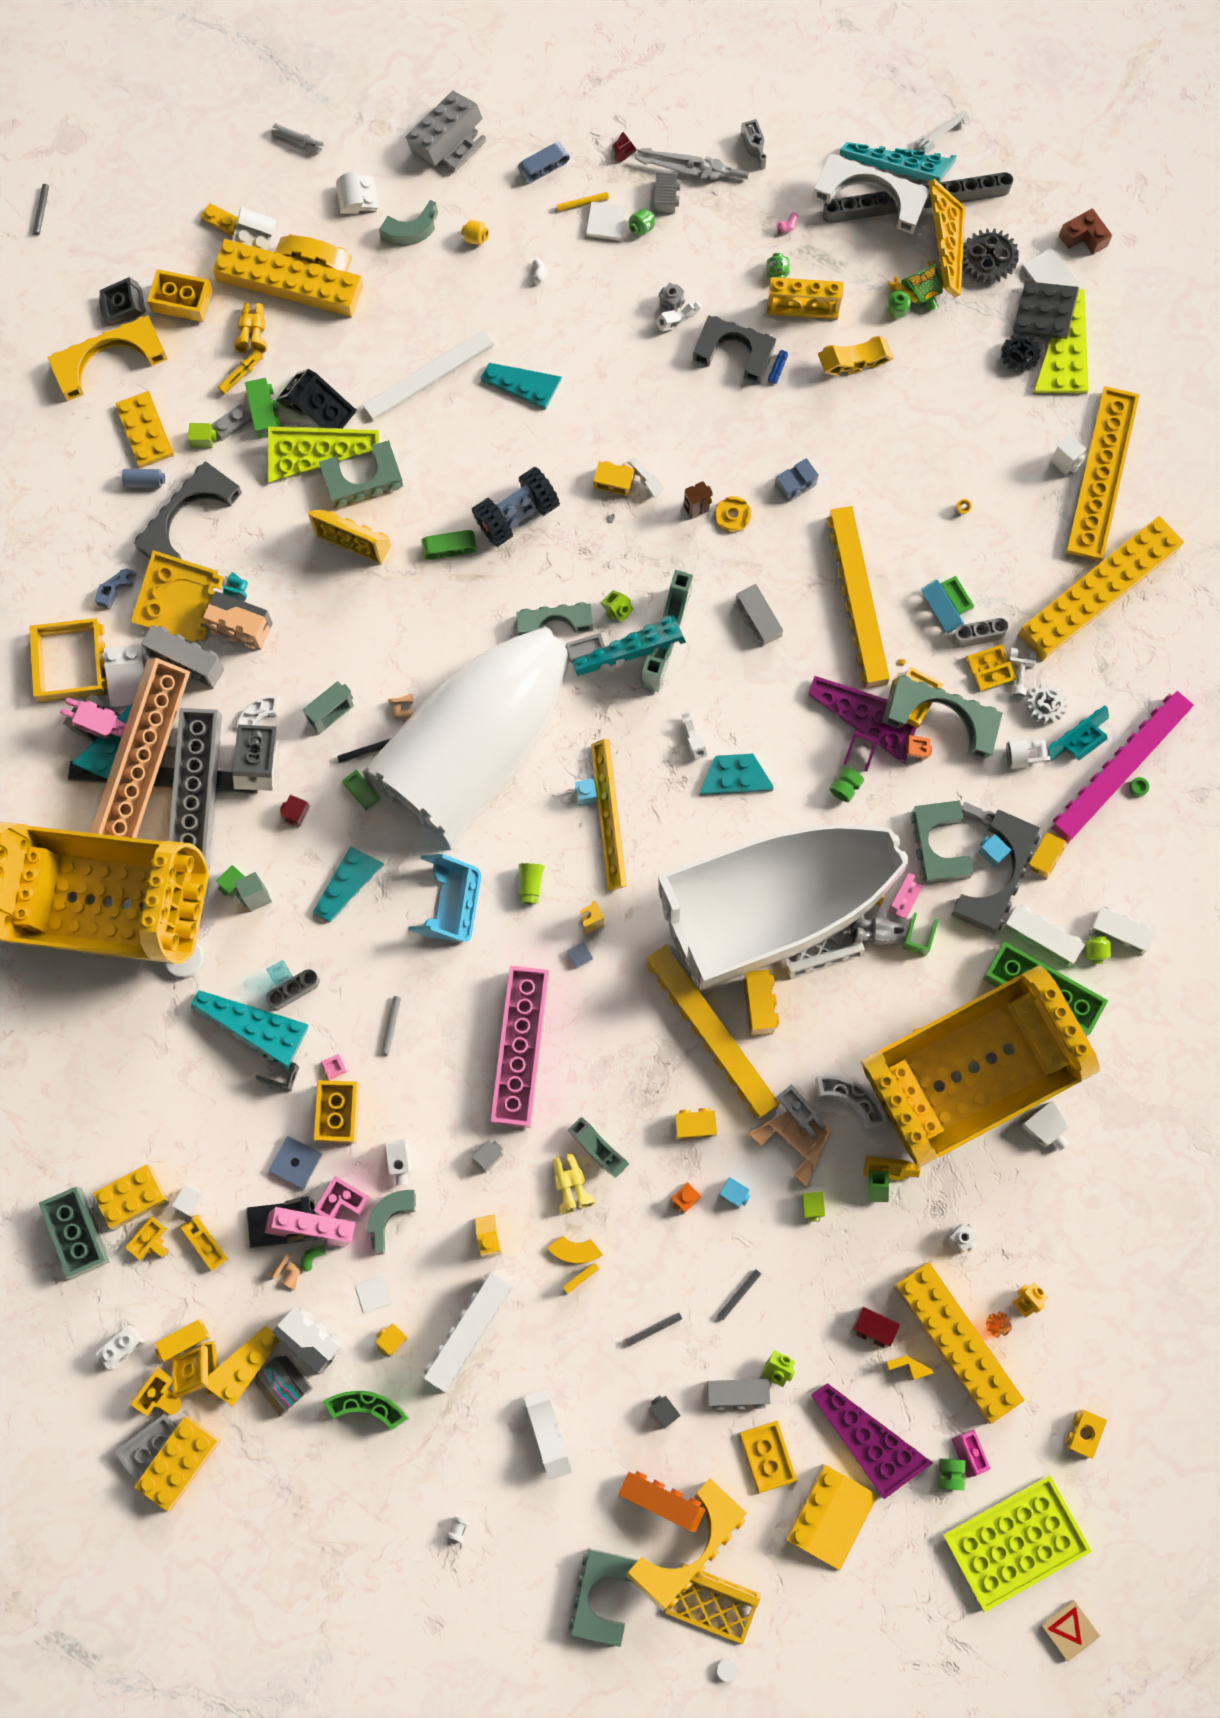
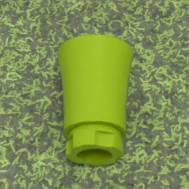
[518,863,545,904]

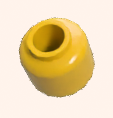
[461,220,489,245]

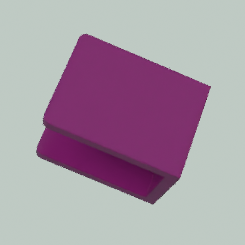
[844,730,878,772]

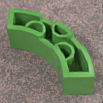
[323,1391,410,1430]

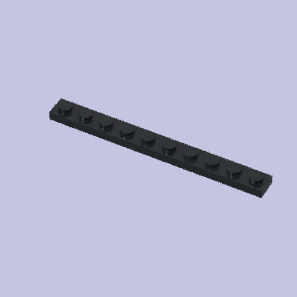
[68,761,258,794]

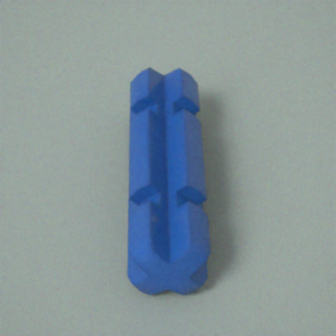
[768,350,788,384]

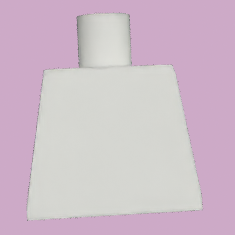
[1020,1100,1069,1151]
[385,1139,411,1186]

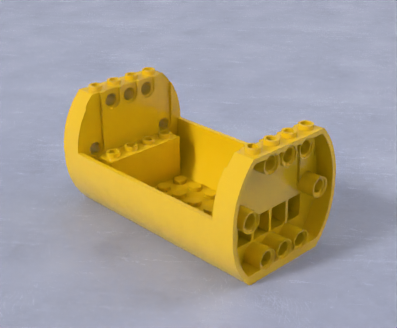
[0,822,209,964]
[860,965,1100,1168]

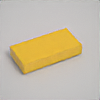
[563,1263,600,1294]

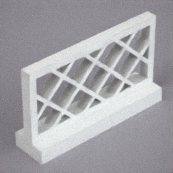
[784,925,865,979]

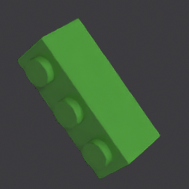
[245,377,281,439]

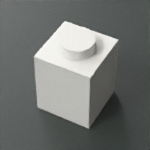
[172,1185,205,1218]

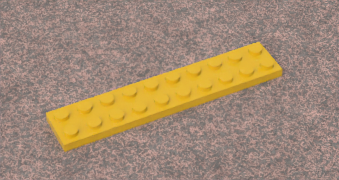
[1066,386,1140,562]

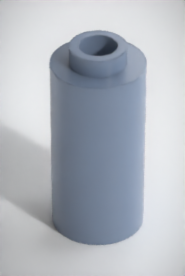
[122,469,165,488]

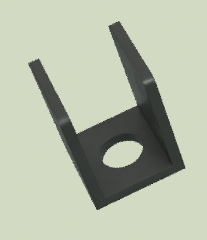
[255,1053,299,1091]

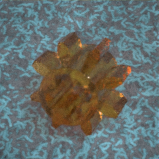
[986,1311,1012,1338]

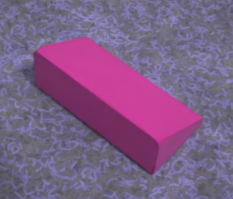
[952,1430,990,1478]

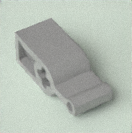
[741,119,767,170]

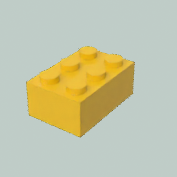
[147,269,213,322]
[743,969,779,1036]
[314,1080,360,1144]
[93,1164,169,1230]

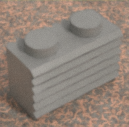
[654,172,680,213]

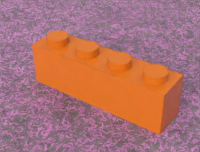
[618,1471,706,1533]

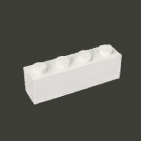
[1002,904,1085,967]

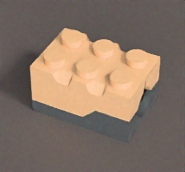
[203,591,273,649]

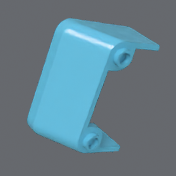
[408,854,481,942]

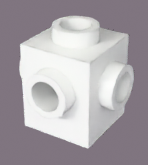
[947,1223,979,1253]

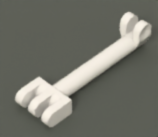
[914,110,971,153]

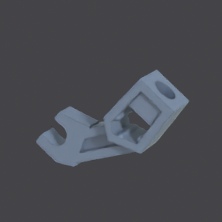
[94,568,137,609]

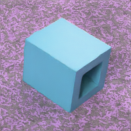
[574,779,597,806]
[978,834,1011,867]
[718,1177,751,1208]

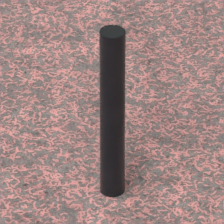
[337,738,391,763]

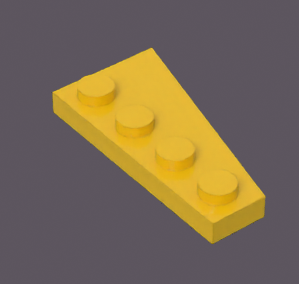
[205,1326,280,1407]

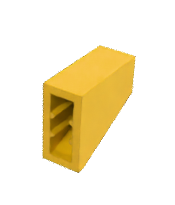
[475,1214,503,1258]

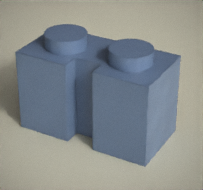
[775,458,819,501]

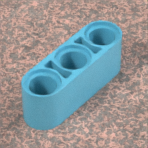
[921,579,964,634]

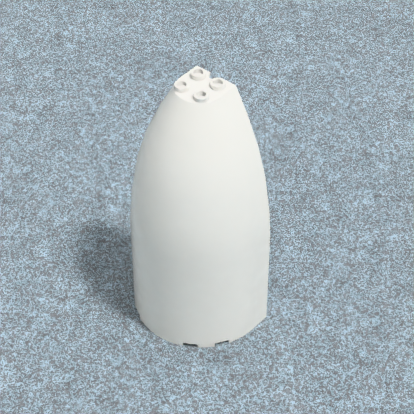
[362,626,568,849]
[658,825,908,991]

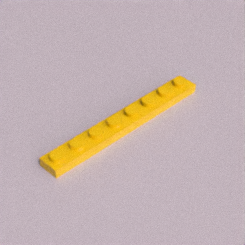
[591,739,627,891]

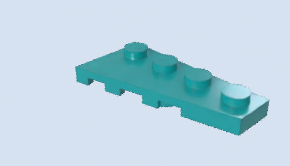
[481,362,562,409]

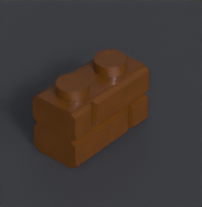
[683,481,713,519]

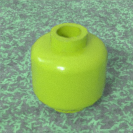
[1085,936,1111,964]

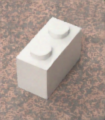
[1050,435,1086,476]

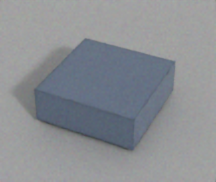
[567,942,593,969]

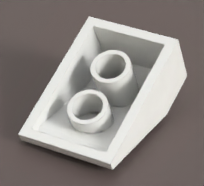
[104,644,147,708]

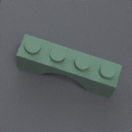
[516,602,593,635]

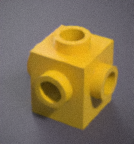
[1012,1282,1048,1318]

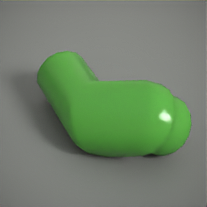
[300,1245,325,1272]

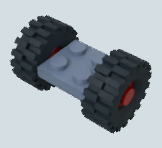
[472,466,560,547]

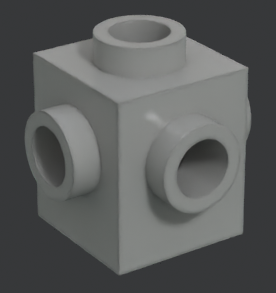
[659,282,686,312]

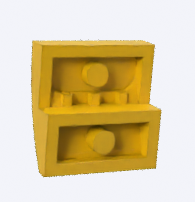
[966,644,1016,691]

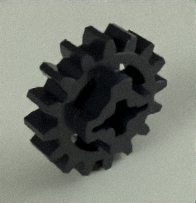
[1001,333,1041,373]

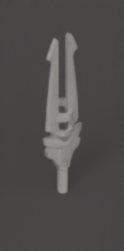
[635,148,749,180]

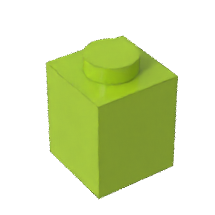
[188,423,217,448]
[801,1192,825,1222]

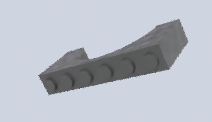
[134,461,242,559]
[951,809,1041,934]

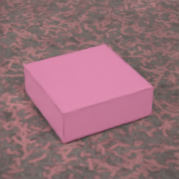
[321,1054,347,1081]

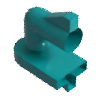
[223,572,248,601]

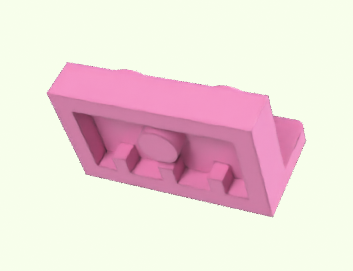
[888,873,922,919]

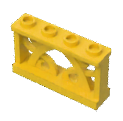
[767,277,843,320]

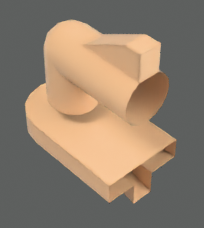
[388,694,414,720]
[269,1254,300,1290]

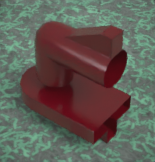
[612,132,637,162]

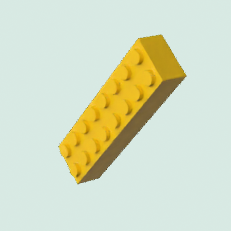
[213,239,363,317]
[893,1262,1025,1424]

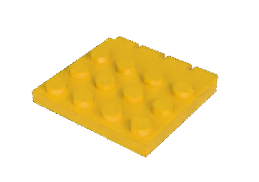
[131,550,224,643]

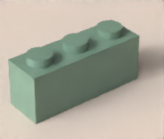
[234,872,272,912]

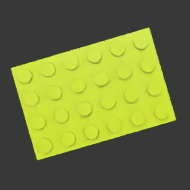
[942,1475,1092,1612]

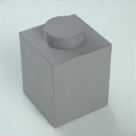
[472,1140,504,1172]

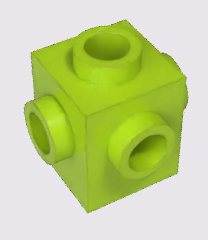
[600,590,634,622]
[761,1350,796,1387]

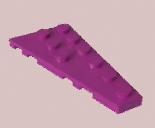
[808,675,916,764]

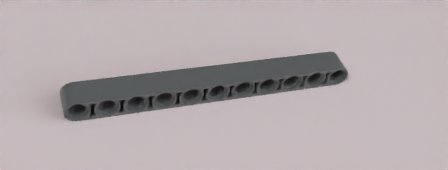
[822,172,1013,223]

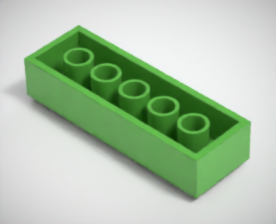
[982,942,1109,1037]

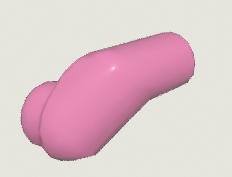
[776,212,799,234]

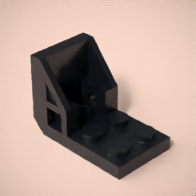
[276,369,357,429]
[247,1196,318,1248]

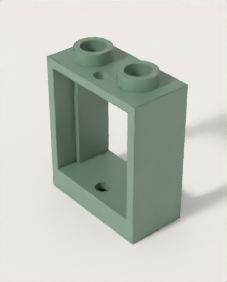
[302,681,354,734]

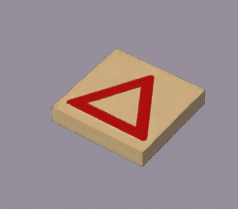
[1041,1600,1100,1662]

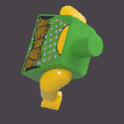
[888,259,944,311]

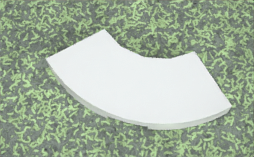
[236,696,280,729]

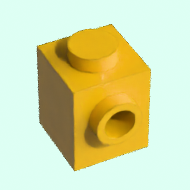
[375,1323,409,1356]

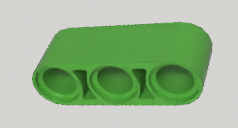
[421,530,477,560]

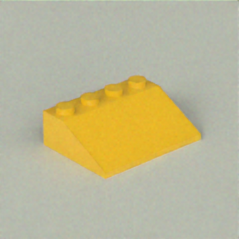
[308,510,391,564]
[785,1464,878,1570]

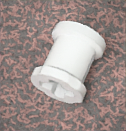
[447,1516,471,1543]

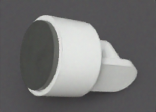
[1006,738,1050,769]

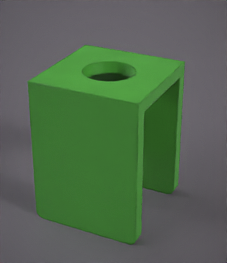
[902,912,939,956]

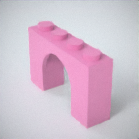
[265,1207,356,1248]

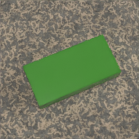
[940,576,975,615]
[342,770,380,811]

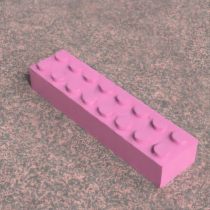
[491,966,549,1128]

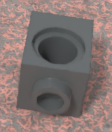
[649,1395,681,1428]

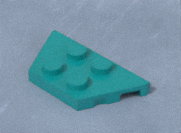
[700,753,774,795]

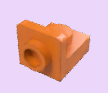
[906,735,932,761]
[671,1182,702,1214]

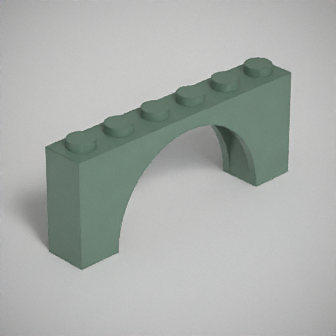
[882,675,1003,759]

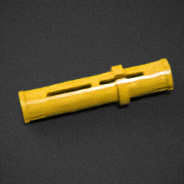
[217,349,264,395]

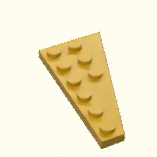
[928,179,965,298]

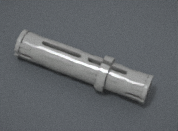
[271,123,324,153]

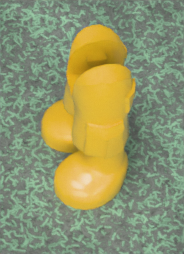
[233,303,268,353]

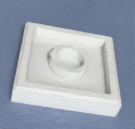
[586,202,626,241]

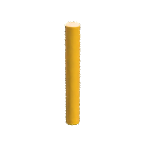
[556,192,609,211]

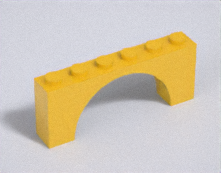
[47,315,168,401]
[625,1478,747,1611]

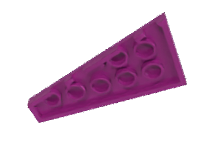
[811,1383,934,1499]

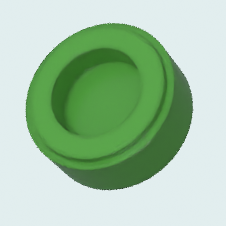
[1129,777,1150,797]

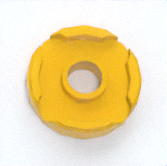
[715,496,751,533]

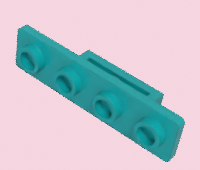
[1047,705,1109,761]

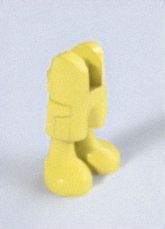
[553,1153,596,1214]

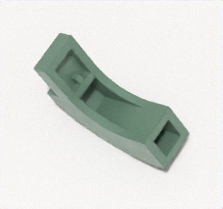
[379,200,438,246]
[567,1117,629,1178]
[367,1190,416,1253]

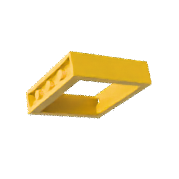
[29,618,108,702]

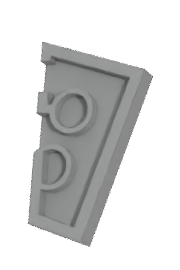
[114,1413,177,1483]

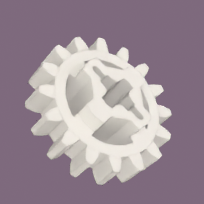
[1026,683,1069,724]

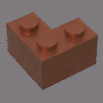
[1059,208,1113,254]

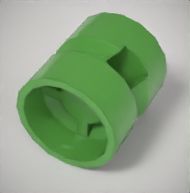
[829,767,864,803]
[938,1458,966,1490]

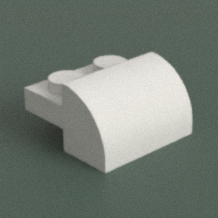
[336,171,379,214]
[232,207,276,250]

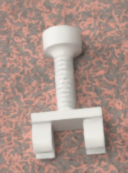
[1008,648,1037,698]

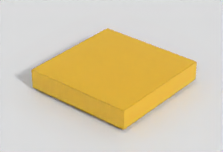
[172,1345,208,1399]

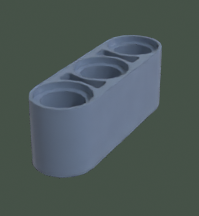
[517,142,570,183]

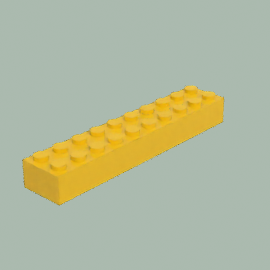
[1018,516,1184,661]

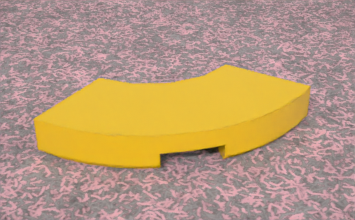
[547,1236,603,1264]

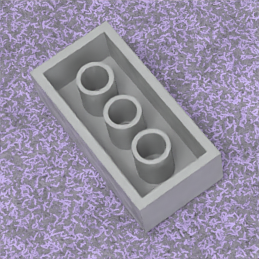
[405,90,483,166]
[141,625,225,688]

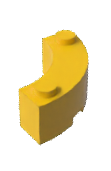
[275,234,352,272]
[817,336,894,375]

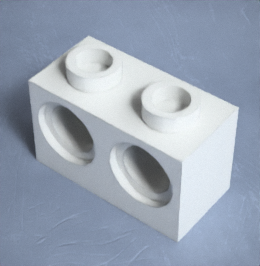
[95,1326,145,1369]

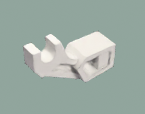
[656,301,702,332]
[627,457,665,498]
[681,711,707,760]

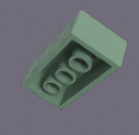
[39,1187,110,1279]

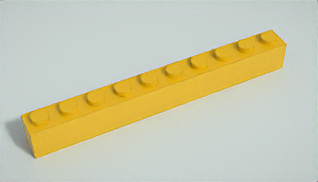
[827,506,890,688]
[645,944,780,1120]

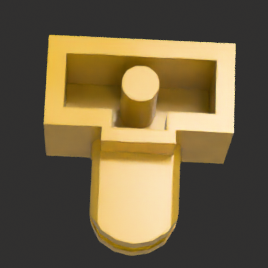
[130,1366,181,1416]

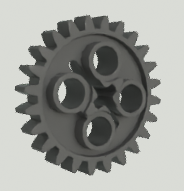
[962,228,1019,284]

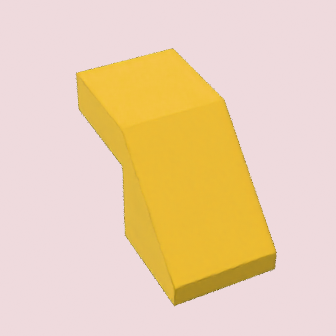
[885,1356,933,1380]

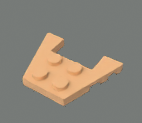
[748,1111,831,1187]

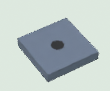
[269,1136,323,1190]

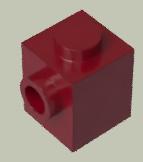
[280,794,310,827]

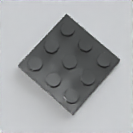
[1013,281,1079,339]

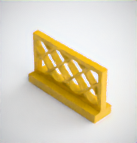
[665,1563,760,1645]

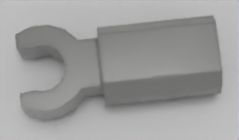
[961,801,995,826]

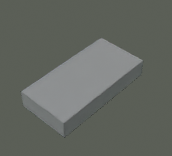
[565,633,605,662]

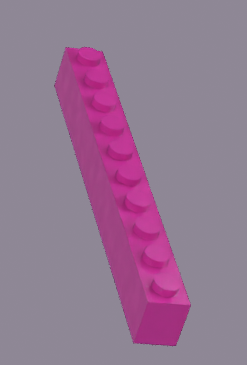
[1051,691,1194,843]

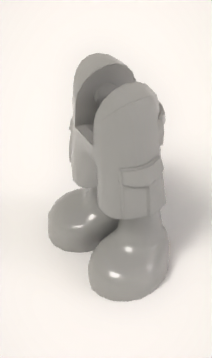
[850,914,905,946]

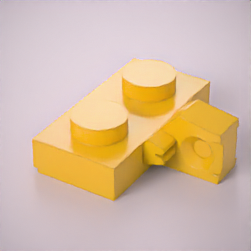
[125,1216,169,1260]

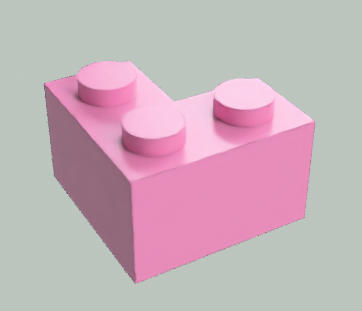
[314,1176,372,1219]

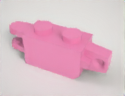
[60,698,126,739]

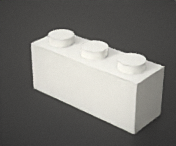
[1089,907,1156,955]

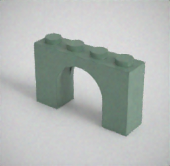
[319,440,404,508]
[910,800,973,884]
[569,1548,638,1647]

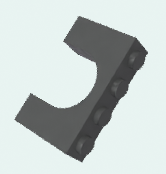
[693,315,776,384]

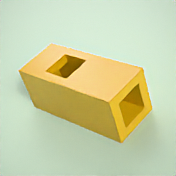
[155,1319,211,1362]

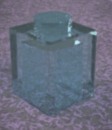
[266,959,294,987]

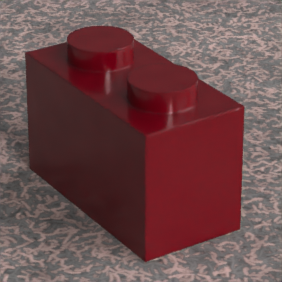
[851,1307,900,1349]

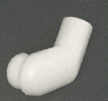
[532,258,547,284]

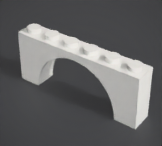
[813,153,930,234]

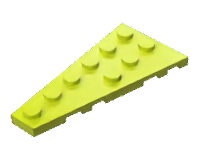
[1033,289,1089,393]
[268,426,379,483]

